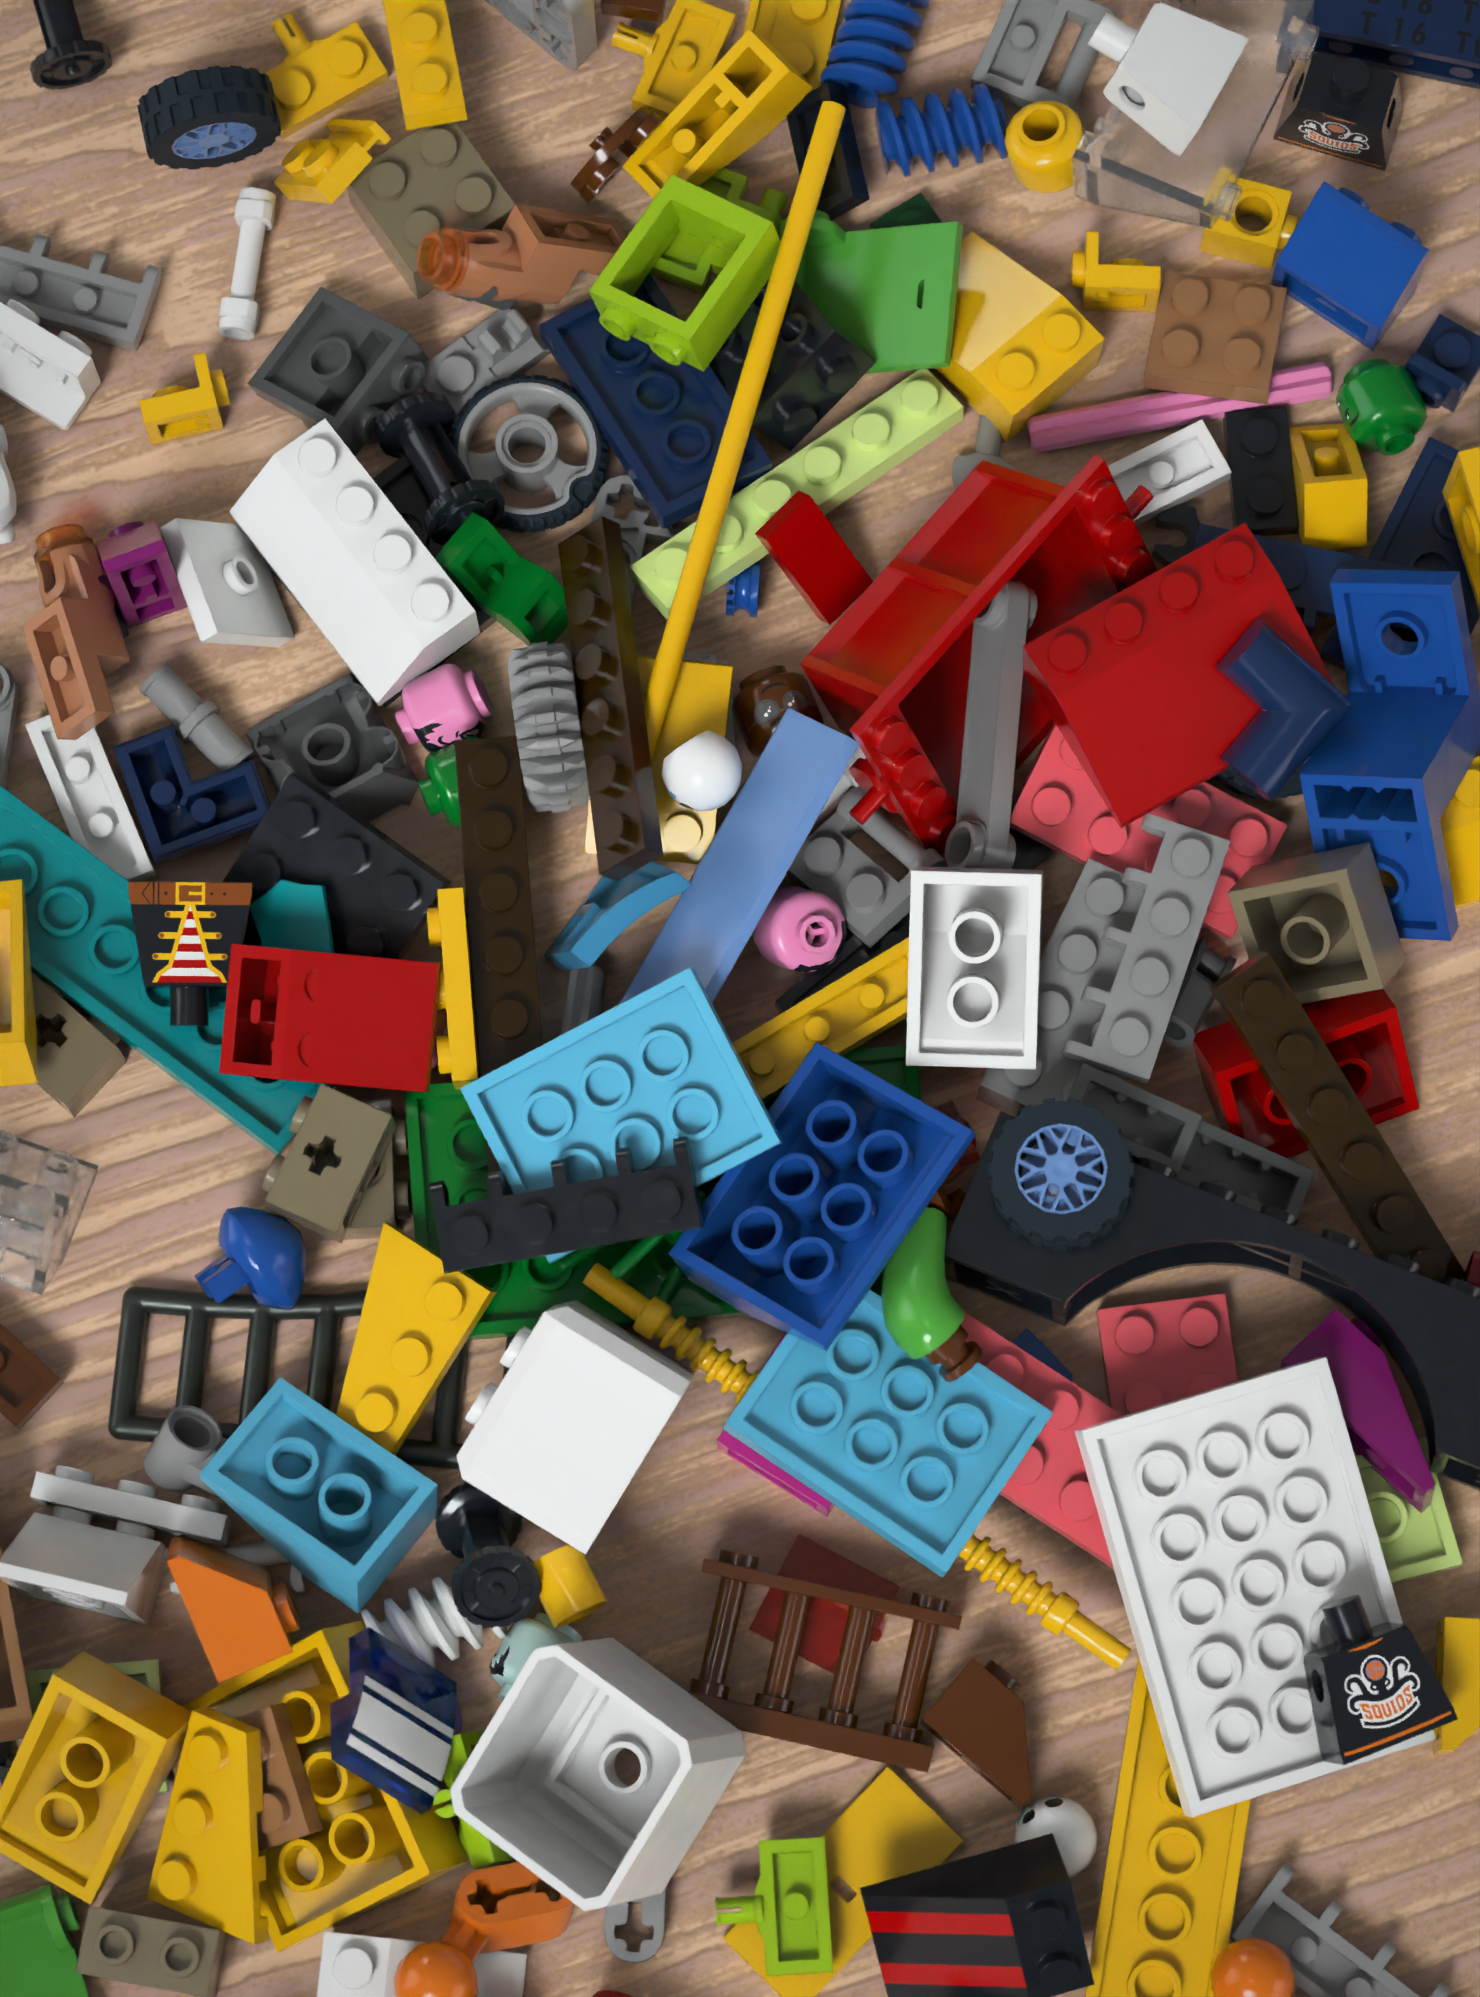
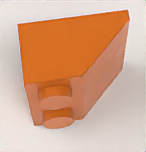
[167,1535,300,1683]

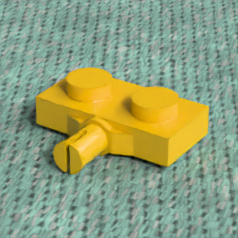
[611,0,736,120]
[265,13,388,139]

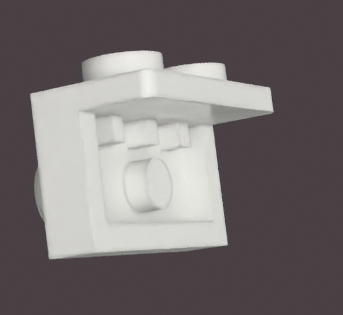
[0,299,101,430]

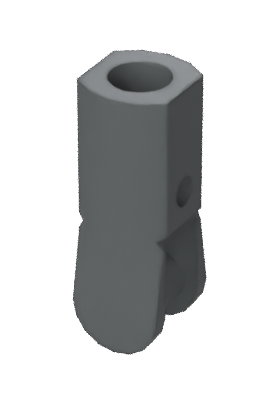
[1163,937,1237,1047]

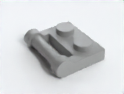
[970,0,1119,114]
[786,787,948,948]

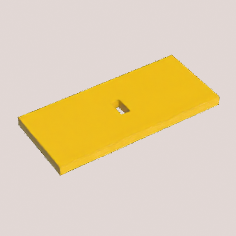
[723,1767,964,1997]

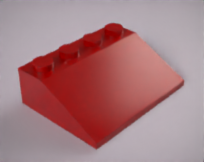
[1023,523,1335,828]

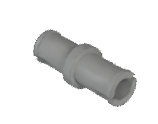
[140,663,256,771]

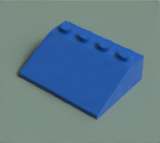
[669,1042,975,1351]

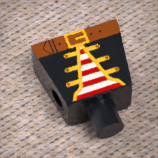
[128,882,252,1026]

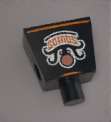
[1273,52,1403,171]
[1303,1595,1458,1765]

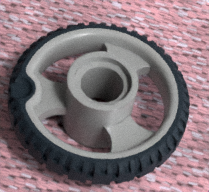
[449,374,609,533]

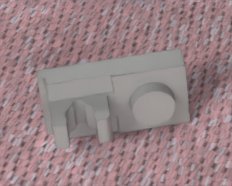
[420,306,550,418]

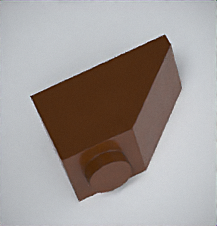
[920,1658,1032,1810]

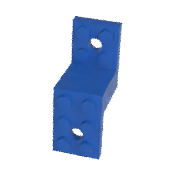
[1299,569,1480,941]

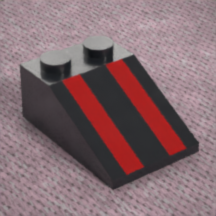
[860,1833,1095,1997]

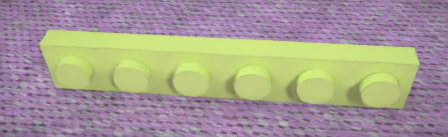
[629,369,964,619]

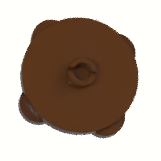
[570,105,663,203]

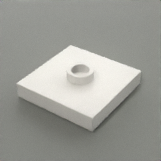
[160,518,295,648]

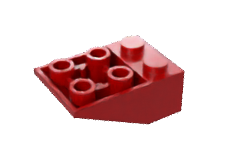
[219,944,441,1093]

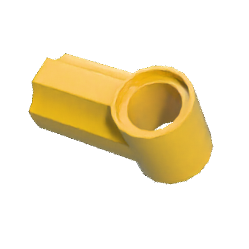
[533,1544,607,1628]

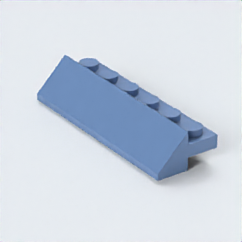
[620,708,859,1004]

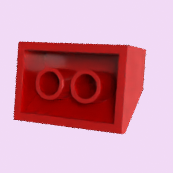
[1192,989,1420,1158]

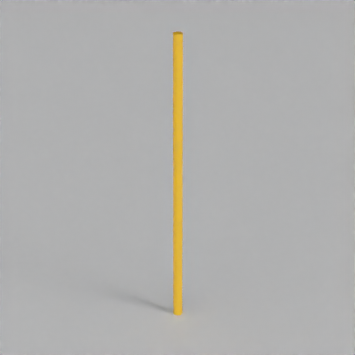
[643,101,846,762]

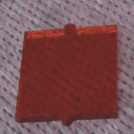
[749,1534,900,1675]

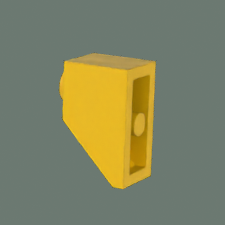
[1289,423,1367,552]
[1433,1617,1480,1755]

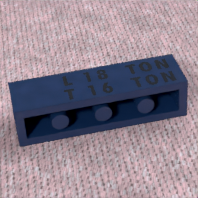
[1278,0,1480,89]

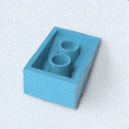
[199,1377,438,1613]

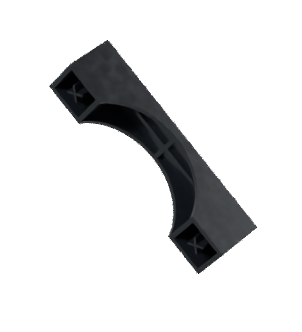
[945,1110,1480,1491]

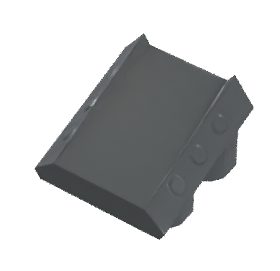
[246,673,418,822]

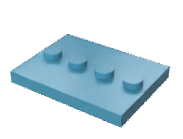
[460,967,783,1263]
[723,1289,1053,1578]

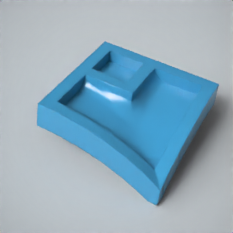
[543,862,691,971]

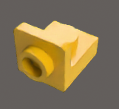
[1071,231,1161,312]
[139,352,231,445]

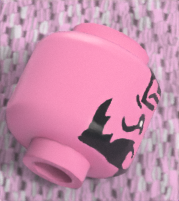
[395,663,494,753]
[753,886,846,973]

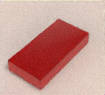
[755,490,873,625]

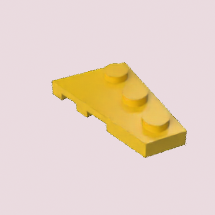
[427,887,480,1090]
[336,1222,496,1456]
[146,1707,269,1945]

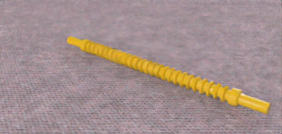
[582,1262,1131,1670]

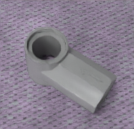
[144,1406,228,1498]

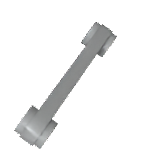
[945,578,1037,869]

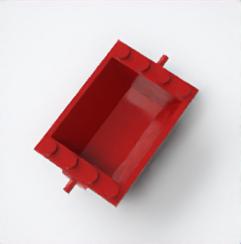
[800,454,1158,855]

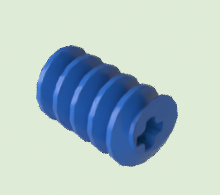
[820,0,930,108]
[875,83,1008,177]

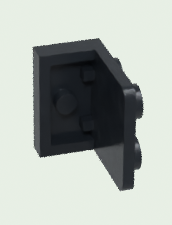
[709,280,876,452]

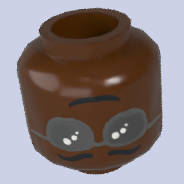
[732,665,824,757]

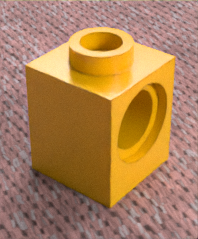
[1199,172,1298,270]

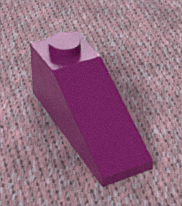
[97,521,188,628]
[1280,1308,1435,1514]

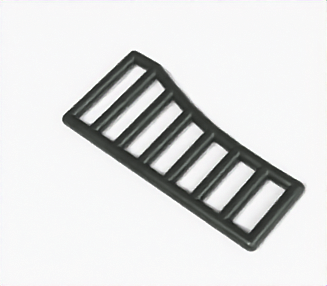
[108,1286,515,1469]

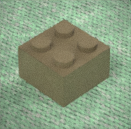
[347,122,515,299]
[1227,842,1406,1004]

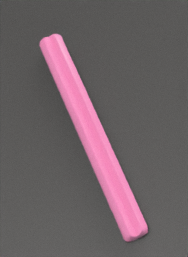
[1027,362,1333,453]

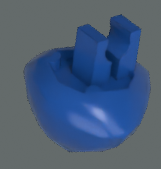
[194,1207,307,1311]

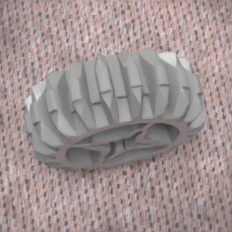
[508,641,589,813]

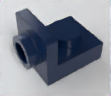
[1405,314,1480,413]

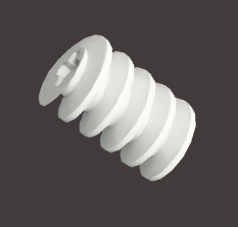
[360,1577,508,1682]

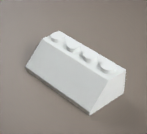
[229,418,480,706]

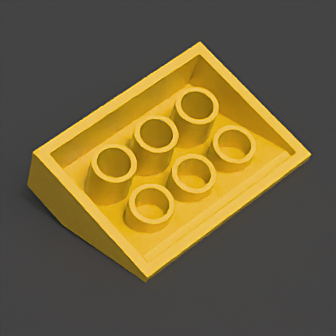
[182,1620,469,1953]

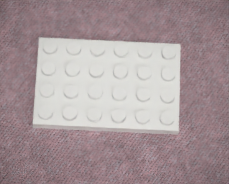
[1075,1357,1436,1817]

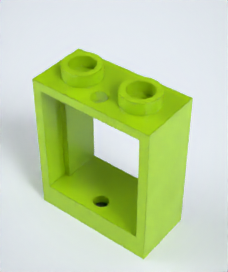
[589,174,780,372]

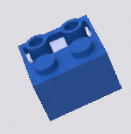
[1270,181,1429,351]

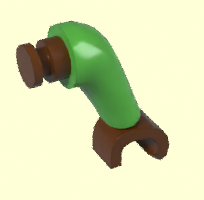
[882,1185,983,1382]

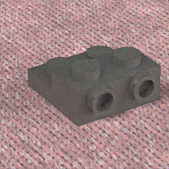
[248,287,428,456]

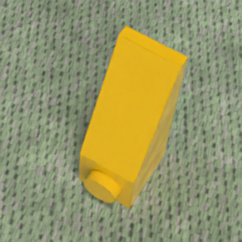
[622,29,813,199]

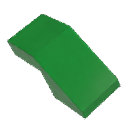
[435,512,568,646]

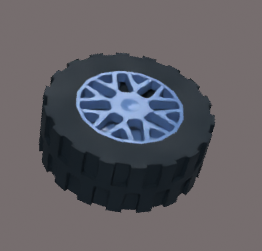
[137,65,281,170]
[988,1098,1134,1251]

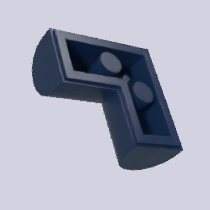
[1215,619,1354,801]
[113,725,271,866]

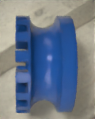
[726,561,761,617]

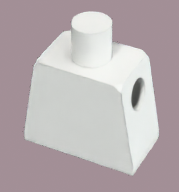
[1087,3,1248,157]

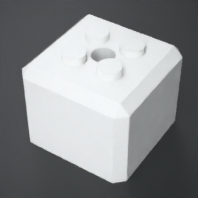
[457,1300,696,1555]
[450,1638,746,1911]

